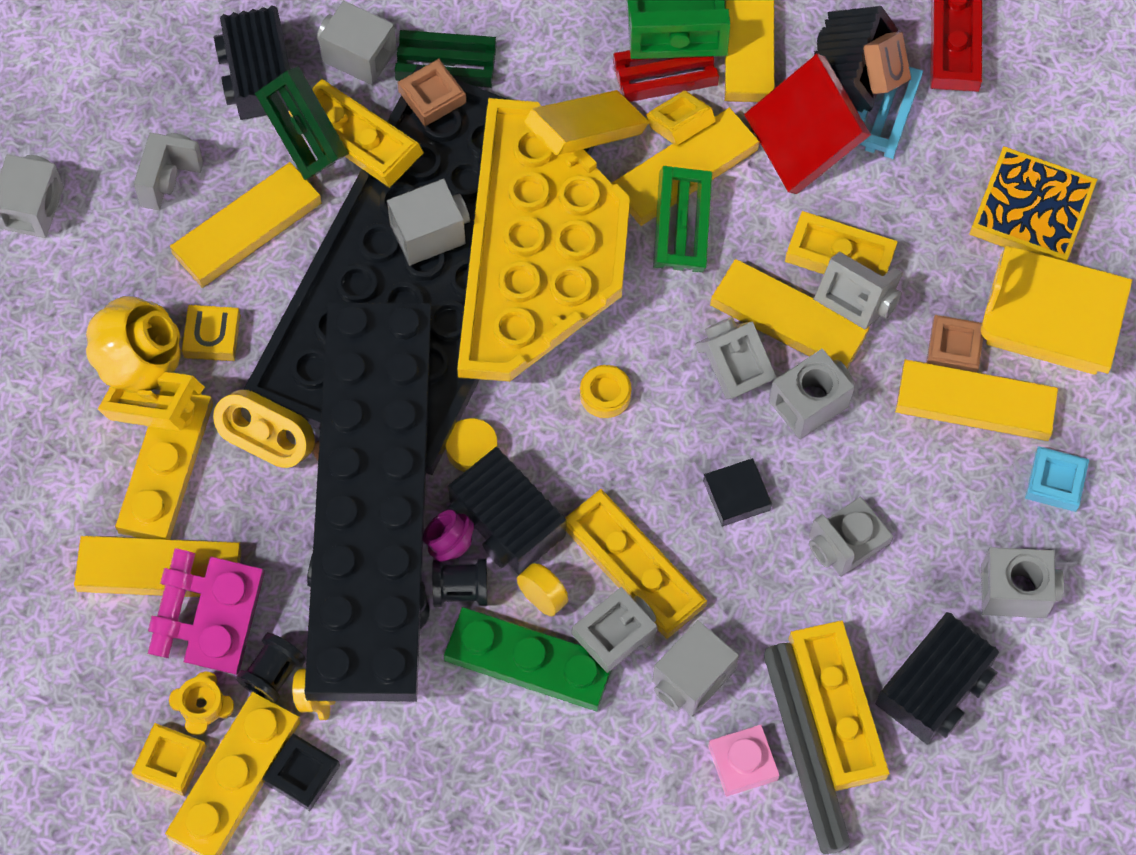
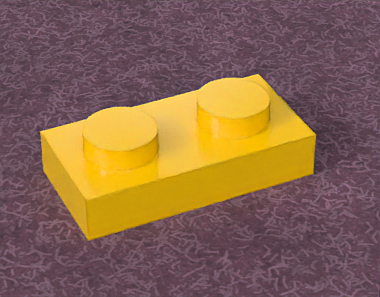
[785,211,898,276]

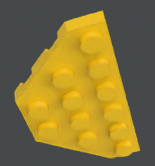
[457,98,630,382]

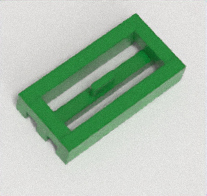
[653,166,712,273]

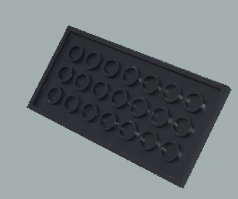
[243,65,595,475]

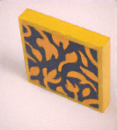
[969,146,1098,262]

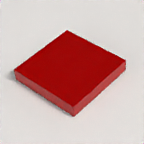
[744,53,871,194]

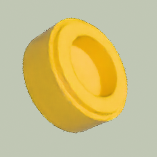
[580,365,632,418]
[445,418,498,472]
[517,563,568,616]

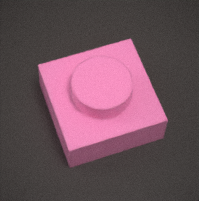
[708,725,780,797]

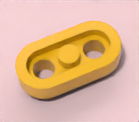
[213,390,315,468]

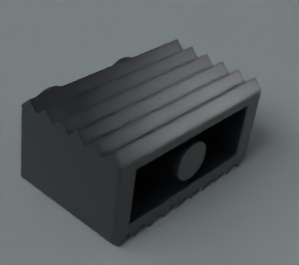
[213,5,290,120]
[814,6,898,113]
[448,447,566,575]
[875,612,999,745]

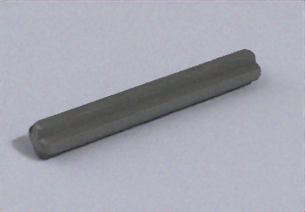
[764,643,850,854]

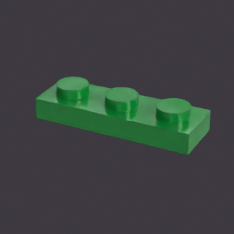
[444,607,612,712]

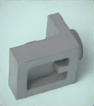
[134,132,203,210]
[813,252,903,330]
[695,317,777,399]
[809,496,893,577]
[571,587,657,673]

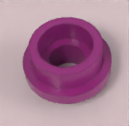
[423,510,474,562]

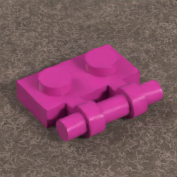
[147,548,265,675]

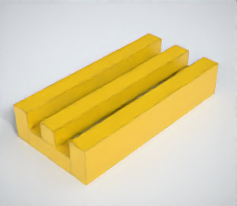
[97,372,205,431]

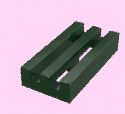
[395,30,496,88]
[255,66,349,180]

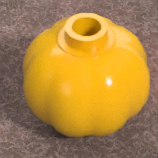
[86,296,181,393]

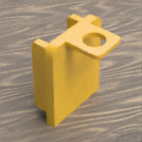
[980,245,1132,375]

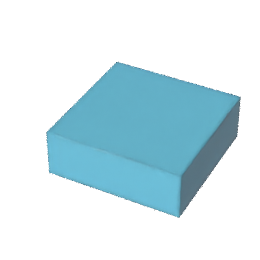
[1025,446,1089,512]

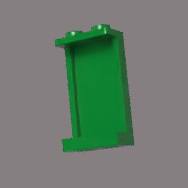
[626,0,730,59]

